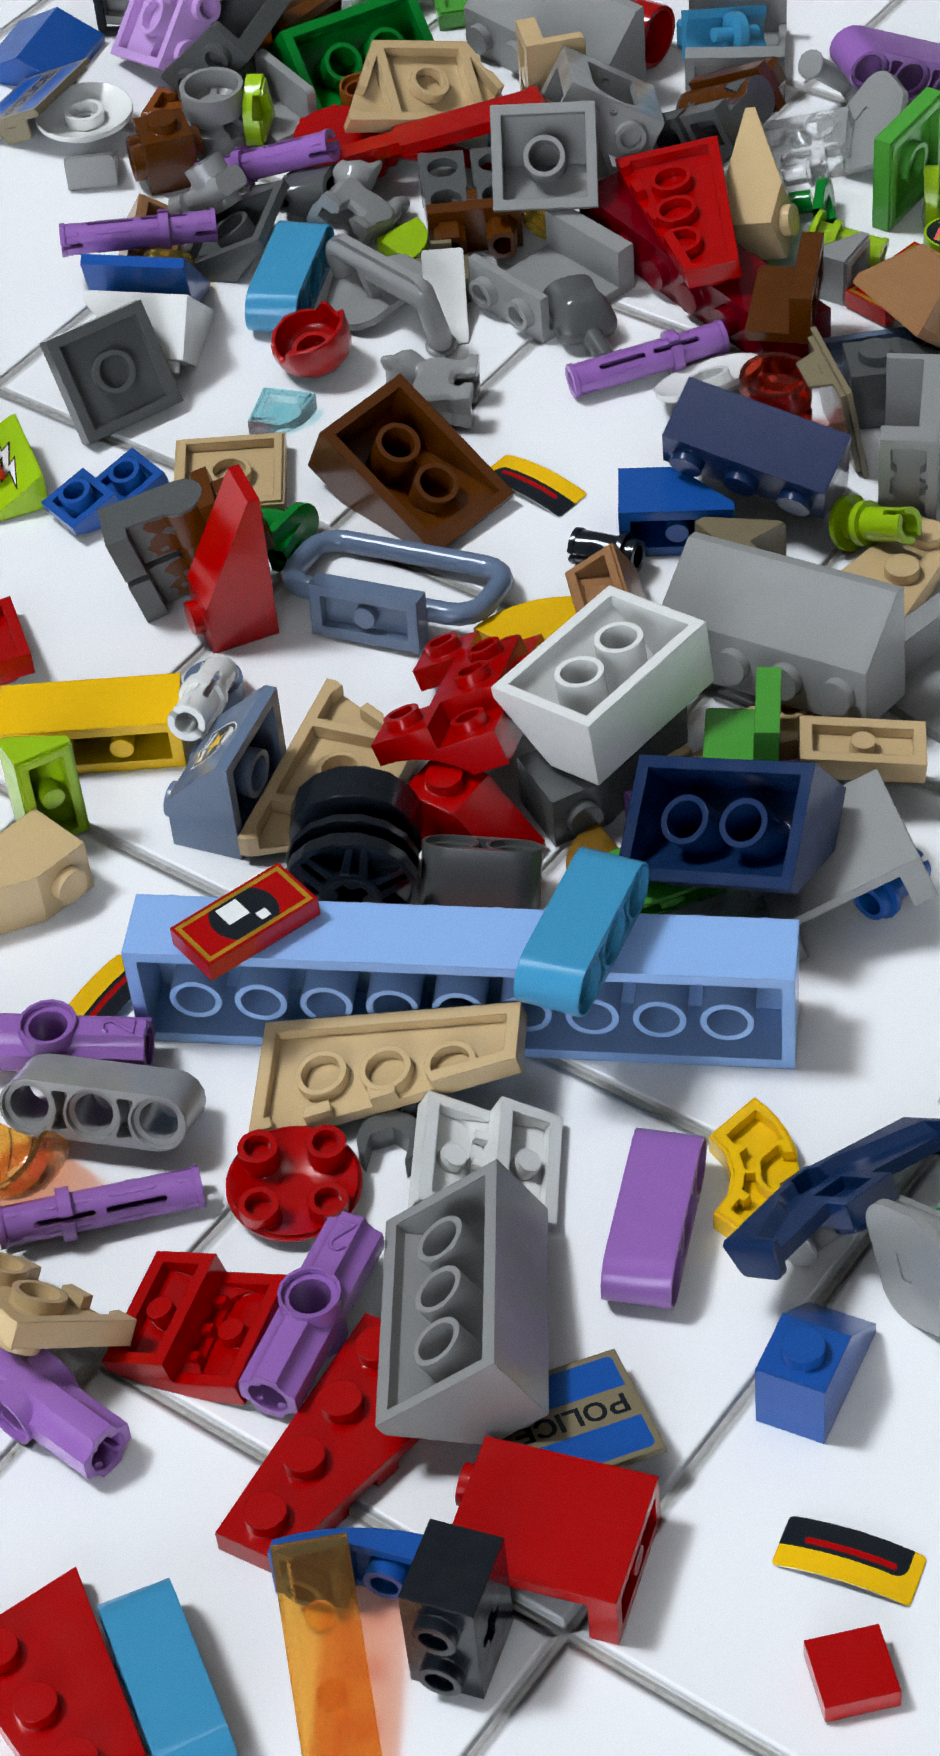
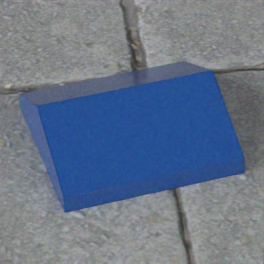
[0,7,105,86]
[80,254,210,301]

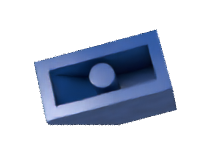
[618,467,735,556]
[755,1302,876,1444]

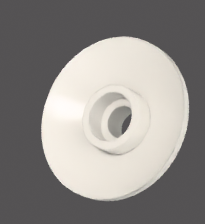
[35,82,133,143]
[654,353,762,404]

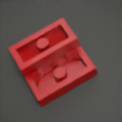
[102,1251,286,1405]

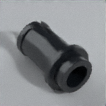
[567,527,645,573]

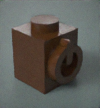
[126,108,204,196]

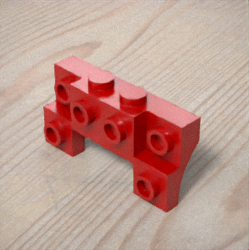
[371,631,545,775]

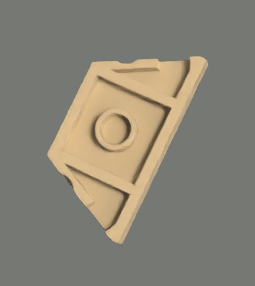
[344,40,505,133]
[237,678,419,857]

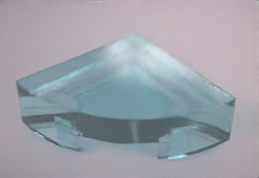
[247,387,317,435]

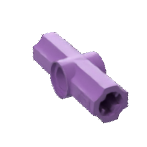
[0,999,156,1071]
[238,1211,385,1419]
[0,1347,132,1479]

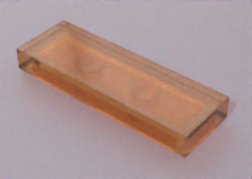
[270,1532,383,1756]

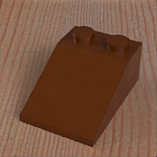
[308,373,515,548]

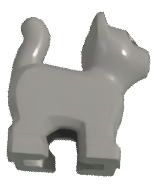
[306,160,410,246]
[380,349,480,428]

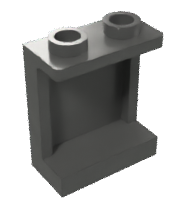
[161,0,292,96]

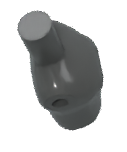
[249,163,337,219]
[543,274,617,358]

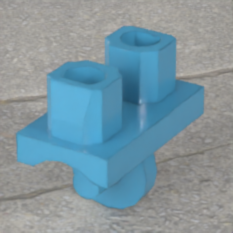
[676,5,767,61]

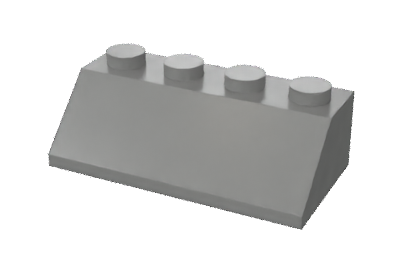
[464,0,646,82]
[662,532,905,719]
[375,1159,549,1445]

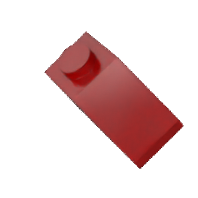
[408,760,546,852]

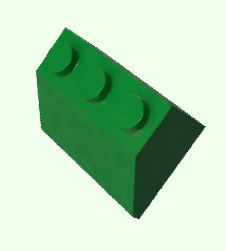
[267,0,434,110]

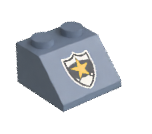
[163,685,286,860]

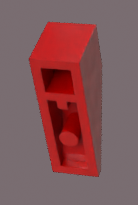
[183,464,279,654]

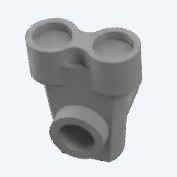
[168,151,247,215]

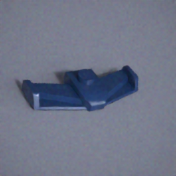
[723,1117,940,1280]

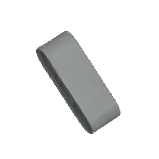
[0,1053,206,1152]

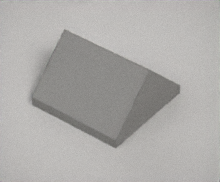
[490,101,599,213]

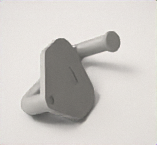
[798,49,908,175]
[325,233,457,358]
[788,1194,940,1337]

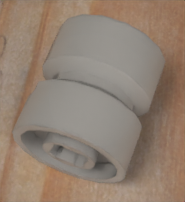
[179,67,250,160]

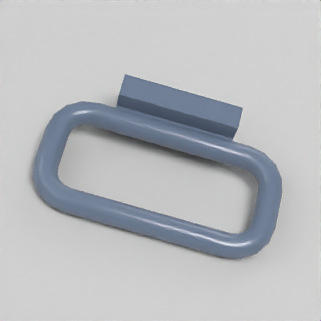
[281,530,514,654]

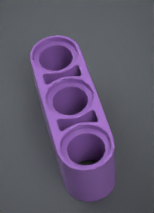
[829,25,940,102]
[600,1128,707,1310]

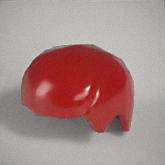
[271,301,352,379]

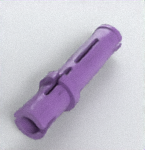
[193,128,341,188]
[59,208,218,258]
[565,319,730,399]
[0,1164,206,1250]

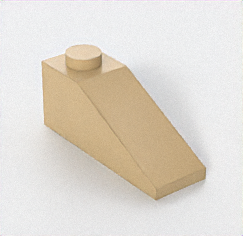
[725,107,800,260]
[0,808,94,935]

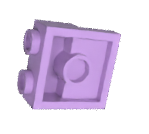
[110,0,221,73]

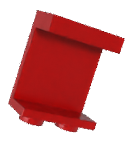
[452,1436,661,1645]

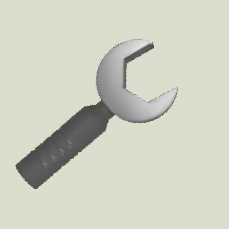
[356,1102,420,1177]

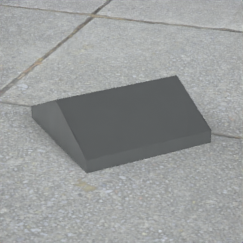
[181,179,289,283]

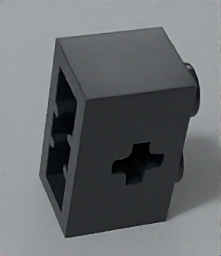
[398,1519,514,1699]

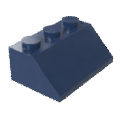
[662,377,851,519]
[619,755,846,894]

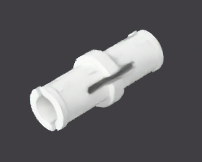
[167,653,238,741]

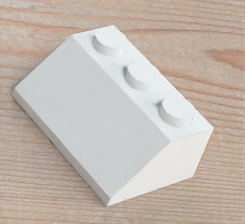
[491,585,715,786]

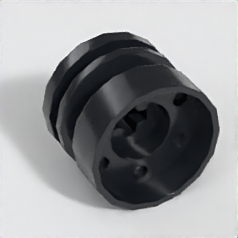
[286,766,423,905]

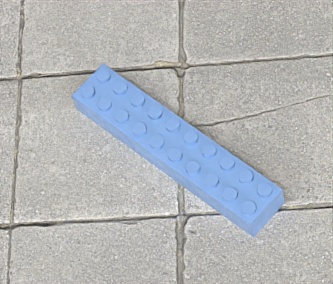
[121,894,799,1069]

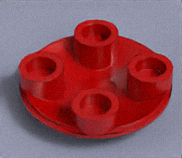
[225,1124,363,1242]

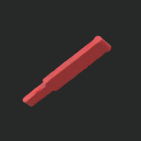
[338,85,547,163]

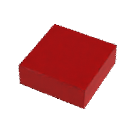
[803,1624,902,1722]

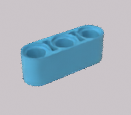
[245,220,335,332]
[513,846,650,1018]
[96,1578,238,1756]

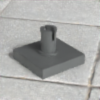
[39,299,184,445]

